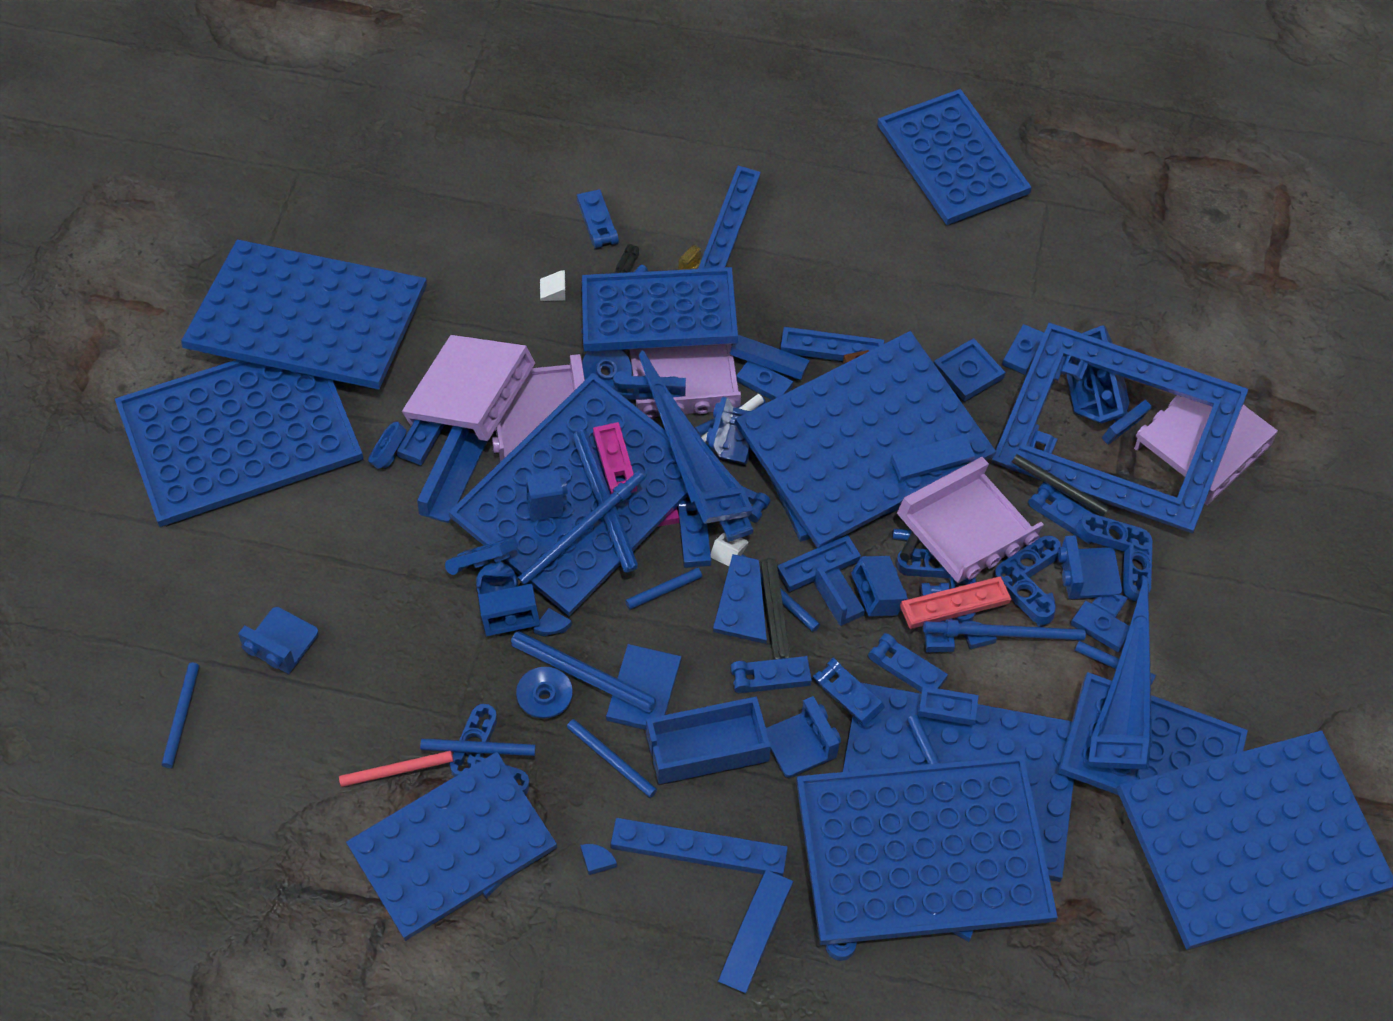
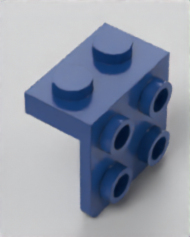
[706,396,751,465]
[1058,536,1122,599]
[238,607,319,674]
[766,696,841,778]

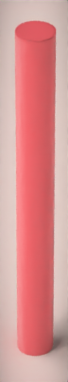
[339,751,454,787]

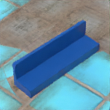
[417,426,488,523]

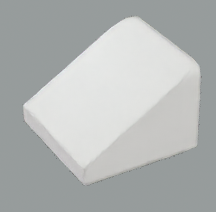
[540,270,565,301]
[711,533,749,566]

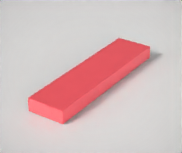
[900,576,1011,629]

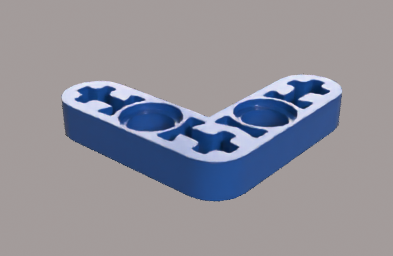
[1076,513,1153,601]
[995,536,1061,625]
[896,549,976,623]
[450,704,530,795]

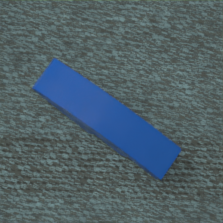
[718,870,794,993]

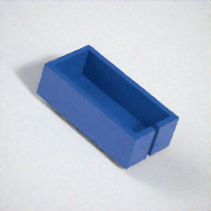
[646,696,771,784]

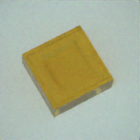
[679,244,701,270]

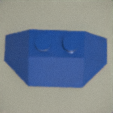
[1066,325,1130,424]

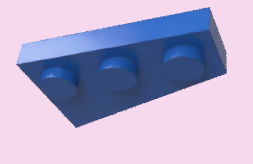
[713,554,767,644]

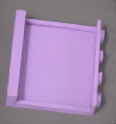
[402,335,535,441]
[629,344,741,418]
[492,354,585,462]
[1134,395,1278,505]
[897,457,1044,583]

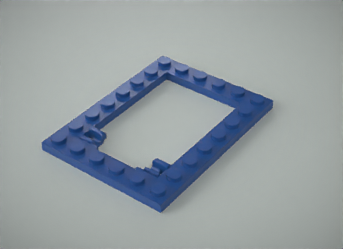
[992,323,1248,534]

